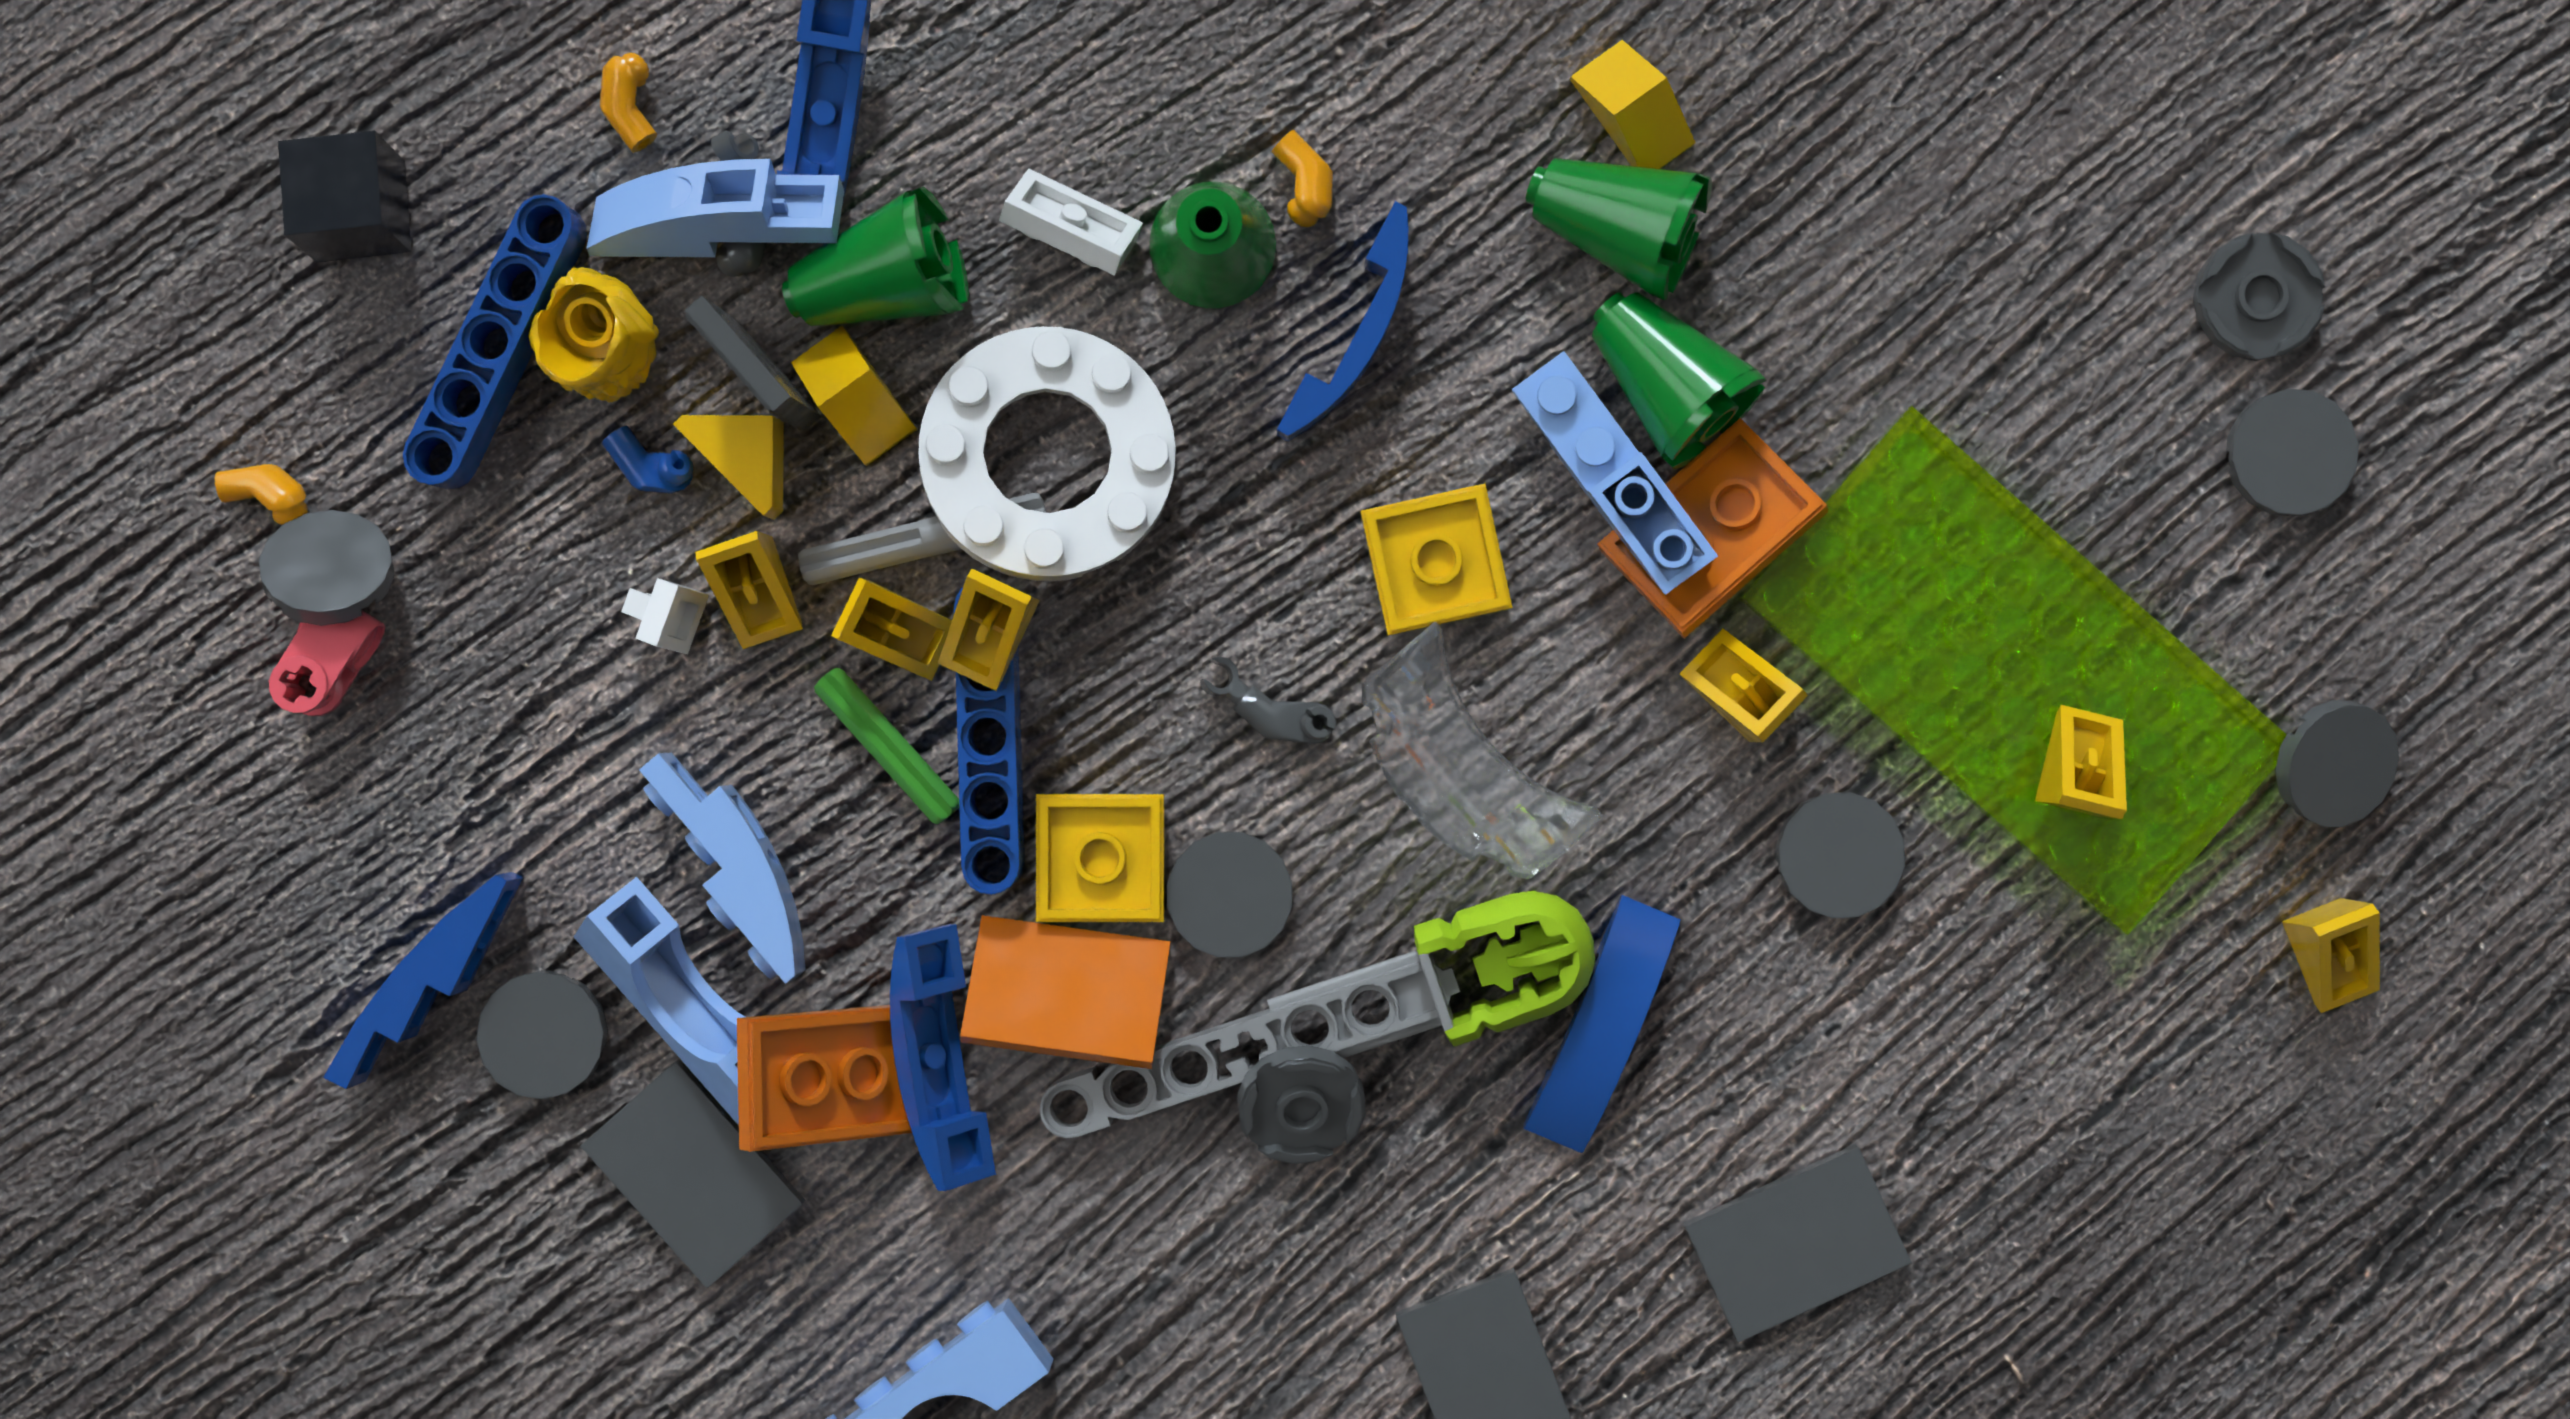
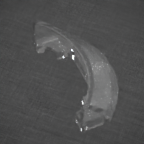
[1362,621,1603,879]

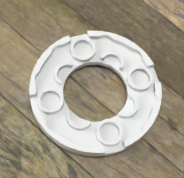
[918,326,1176,581]

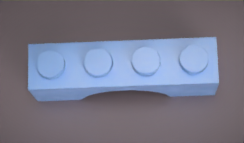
[574,877,745,1125]
[826,1298,1054,1419]

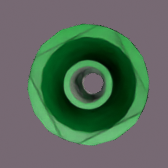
[1526,158,1712,300]
[1149,182,1276,310]
[782,187,969,326]
[1592,292,1766,470]

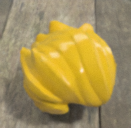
[528,267,659,403]

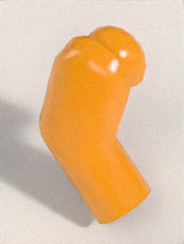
[600,53,658,153]
[1272,130,1333,228]
[215,464,308,525]

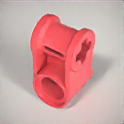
[269,611,385,716]

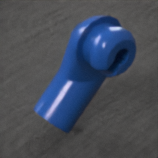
[602,425,694,494]

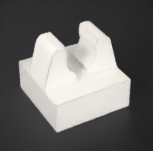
[621,578,709,654]

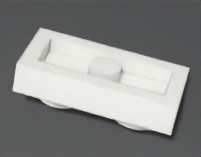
[999,168,1143,276]

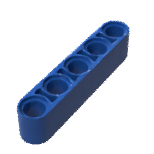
[403,194,587,490]
[954,587,1025,895]

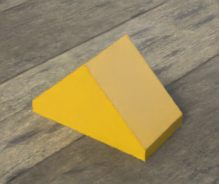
[1570,40,1696,169]
[791,326,917,466]
[673,415,784,520]
[695,531,803,649]
[938,569,1040,691]
[831,577,952,681]
[1679,628,1808,743]
[2035,705,2127,819]
[2282,898,2380,1013]

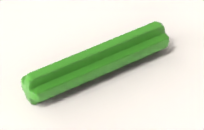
[814,668,959,824]

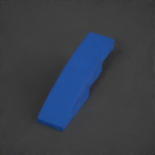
[323,872,523,1089]

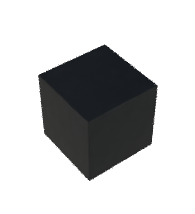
[278,130,412,263]

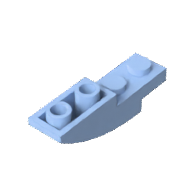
[586,159,844,257]
[1512,351,1718,595]
[639,753,806,984]

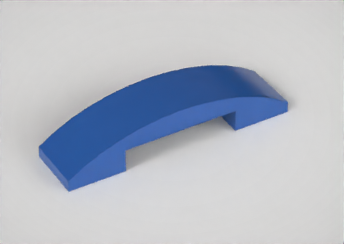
[776,0,871,244]
[1277,201,1409,441]
[1523,894,1681,1153]
[890,924,996,1191]

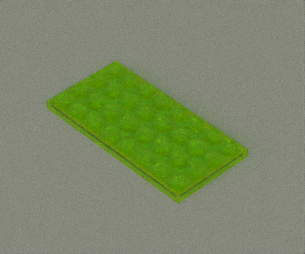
[1739,405,2287,935]

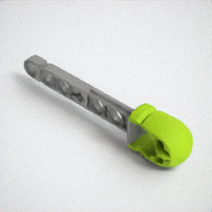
[1040,891,1596,1138]

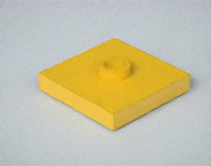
[1360,483,1513,636]
[1036,794,1165,922]

